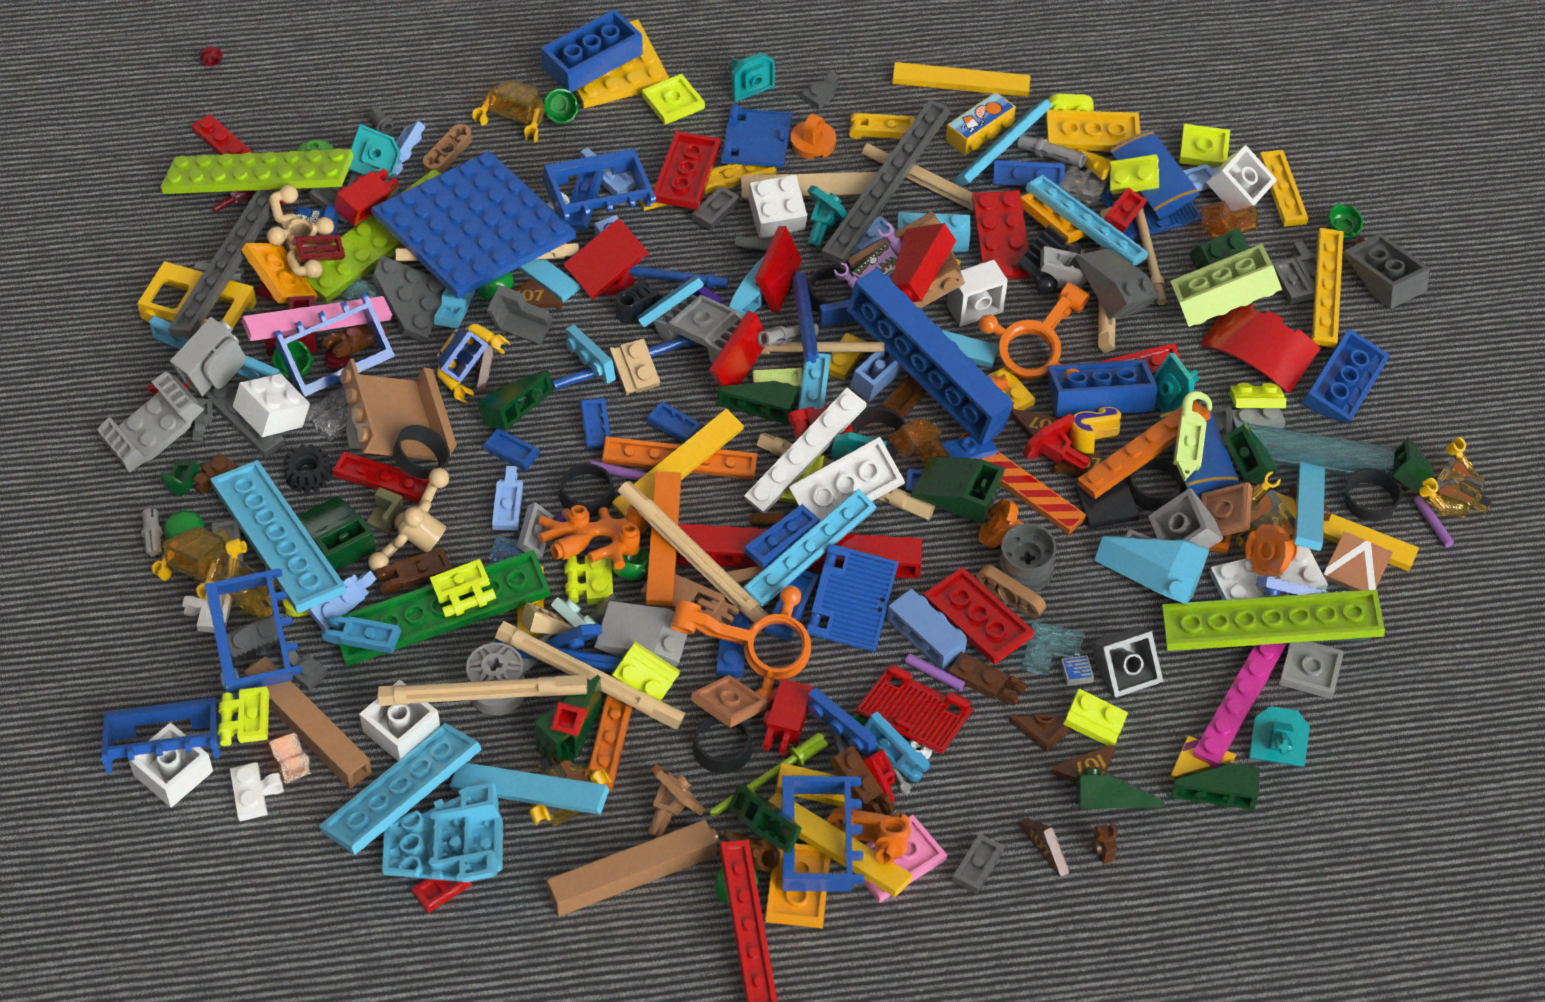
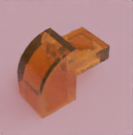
[1202,200,1258,239]
[889,419,951,464]
[267,732,311,784]

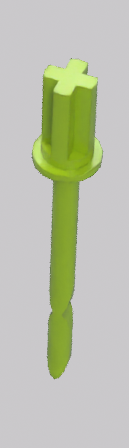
[710,733,828,817]

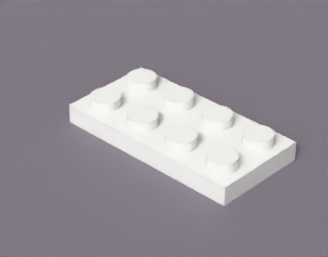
[789,437,905,521]
[1209,546,1328,600]

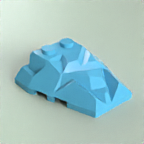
[382,782,503,882]

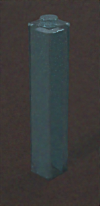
[1242,422,1395,476]

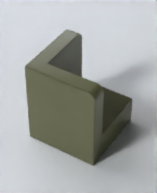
[367,487,405,534]

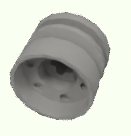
[466,643,525,715]

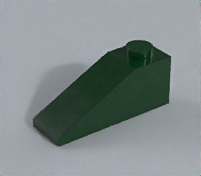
[478,370,553,431]
[717,381,799,425]
[1171,764,1260,810]
[1076,766,1164,809]

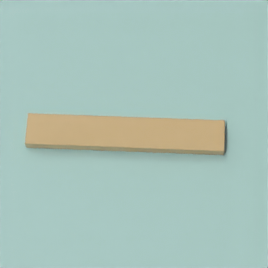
[741,172,877,201]

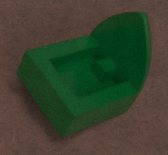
[160,461,201,497]

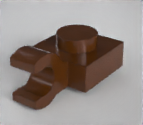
[193,453,238,494]
[1091,821,1118,864]

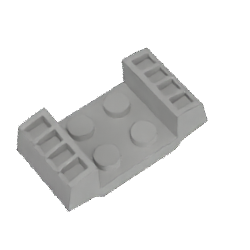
[654,295,743,363]
[97,371,204,473]

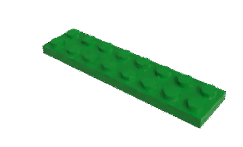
[334,550,551,667]

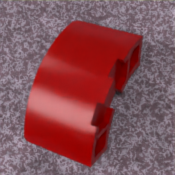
[1201,304,1321,393]

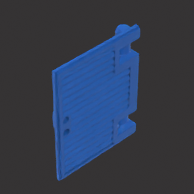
[721,104,793,167]
[1100,188,1204,240]
[807,544,899,653]

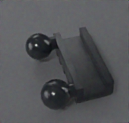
[1014,225,1081,294]

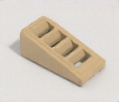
[521,603,575,635]

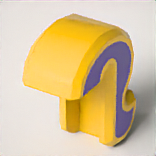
[1068,407,1121,454]

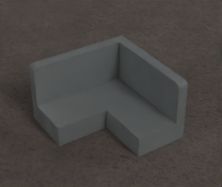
[487,285,553,345]

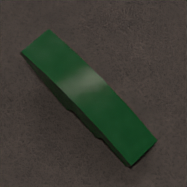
[728,784,802,854]

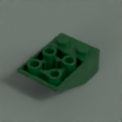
[1188,228,1250,270]
[911,457,1005,524]
[297,496,376,572]
[534,675,602,772]

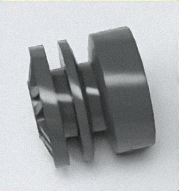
[999,523,1057,592]

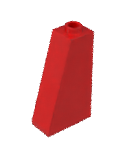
[891,223,956,302]

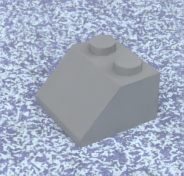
[1148,488,1223,549]

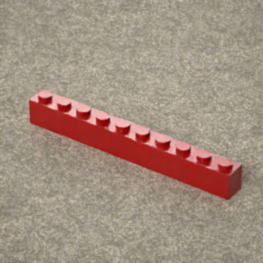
[676,523,922,579]

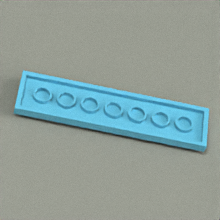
[210,460,346,614]

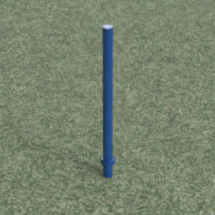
[629,266,728,288]
[552,336,695,390]

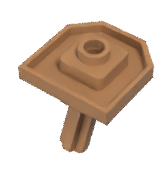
[648,764,706,838]

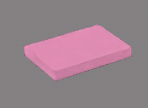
[855,815,947,903]

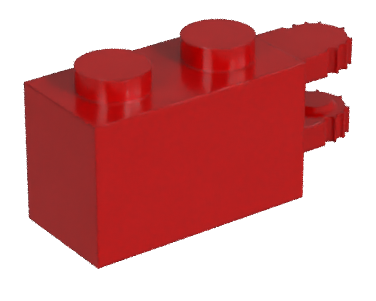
[334,169,399,227]
[763,679,813,756]

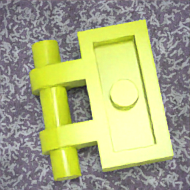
[564,555,613,605]
[430,559,496,617]
[218,686,269,746]

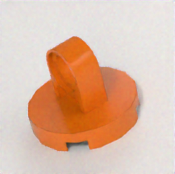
[790,113,836,160]
[979,499,1024,548]
[1245,524,1297,576]

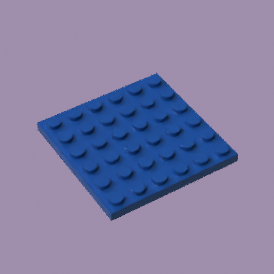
[372,151,576,299]

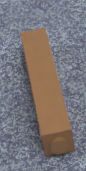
[244,656,372,789]
[547,820,719,917]

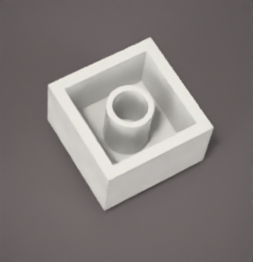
[1206,145,1277,217]
[748,175,807,238]
[947,260,1008,327]
[233,373,310,437]
[359,680,440,761]
[129,722,213,807]

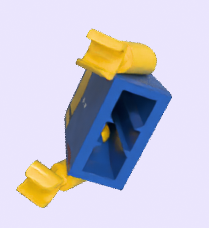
[436,324,510,403]

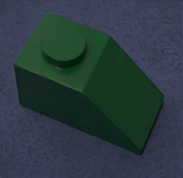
[1224,424,1278,484]
[1391,437,1434,494]

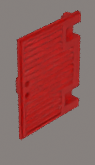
[854,665,973,754]

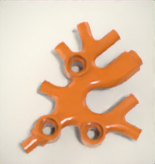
[538,504,650,570]

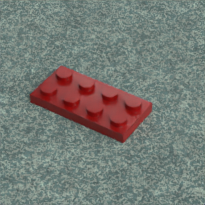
[653,131,721,210]
[972,190,1031,280]
[923,567,1034,665]

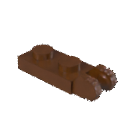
[322,323,389,358]
[374,548,452,594]
[948,652,1027,706]
[829,745,895,815]

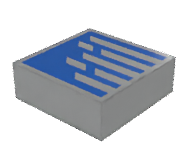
[1060,655,1094,686]

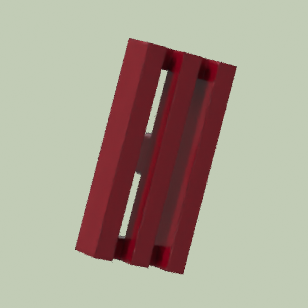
[292,234,346,263]

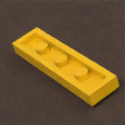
[1259,150,1308,227]

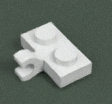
[182,592,234,633]
[230,762,284,821]

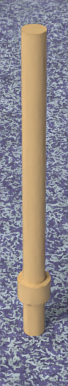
[1136,191,1167,305]
[761,342,885,354]

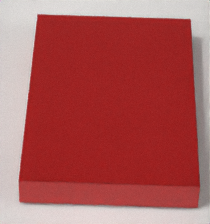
[563,218,649,300]
[755,226,802,312]
[709,310,765,386]

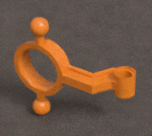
[979,282,1090,381]
[671,585,811,708]

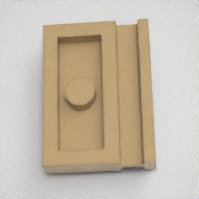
[609,339,660,396]

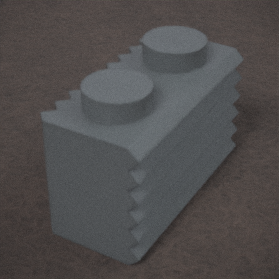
[227,614,280,664]

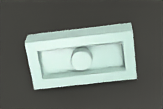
[551,597,598,642]

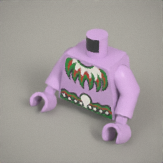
[834,223,902,289]

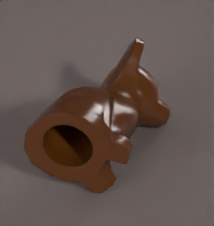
[720,830,780,871]

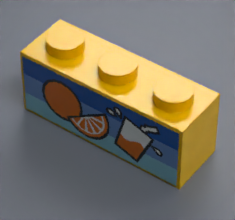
[945,92,1016,156]

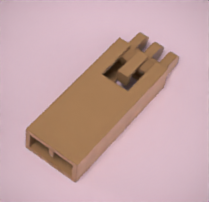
[640,574,740,625]

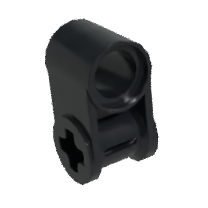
[616,280,662,323]

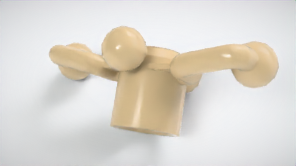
[267,185,334,278]
[368,468,449,572]

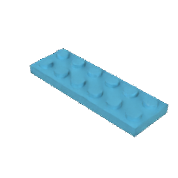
[319,723,482,855]

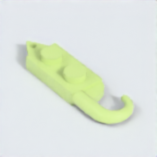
[1173,391,1212,481]

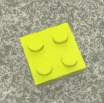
[642,74,705,125]
[1179,124,1230,168]

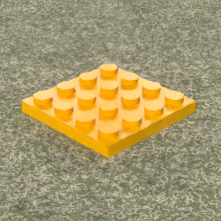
[575,20,670,108]

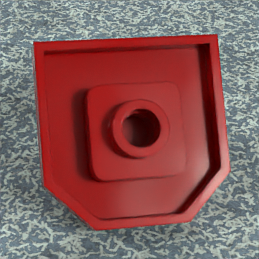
[1022,413,1090,471]

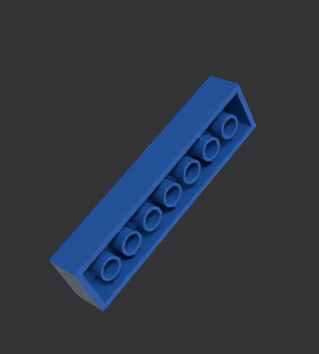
[847,267,1014,446]

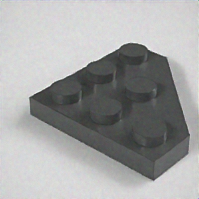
[372,256,446,343]

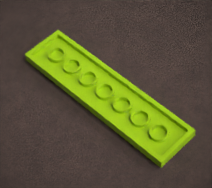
[161,149,354,194]
[302,170,441,304]
[1162,589,1385,651]

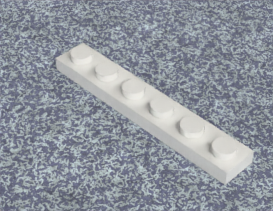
[744,388,866,513]

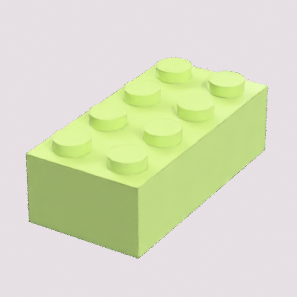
[1171,244,1282,327]

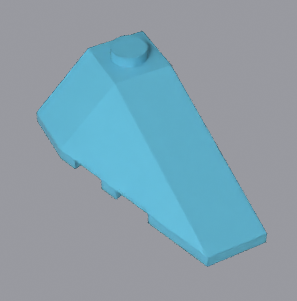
[1094,536,1210,604]

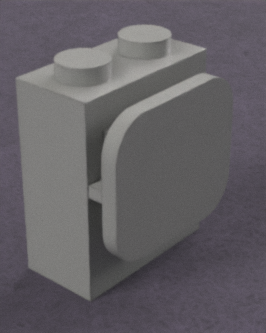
[170,317,245,397]

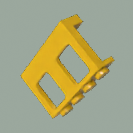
[137,261,257,329]

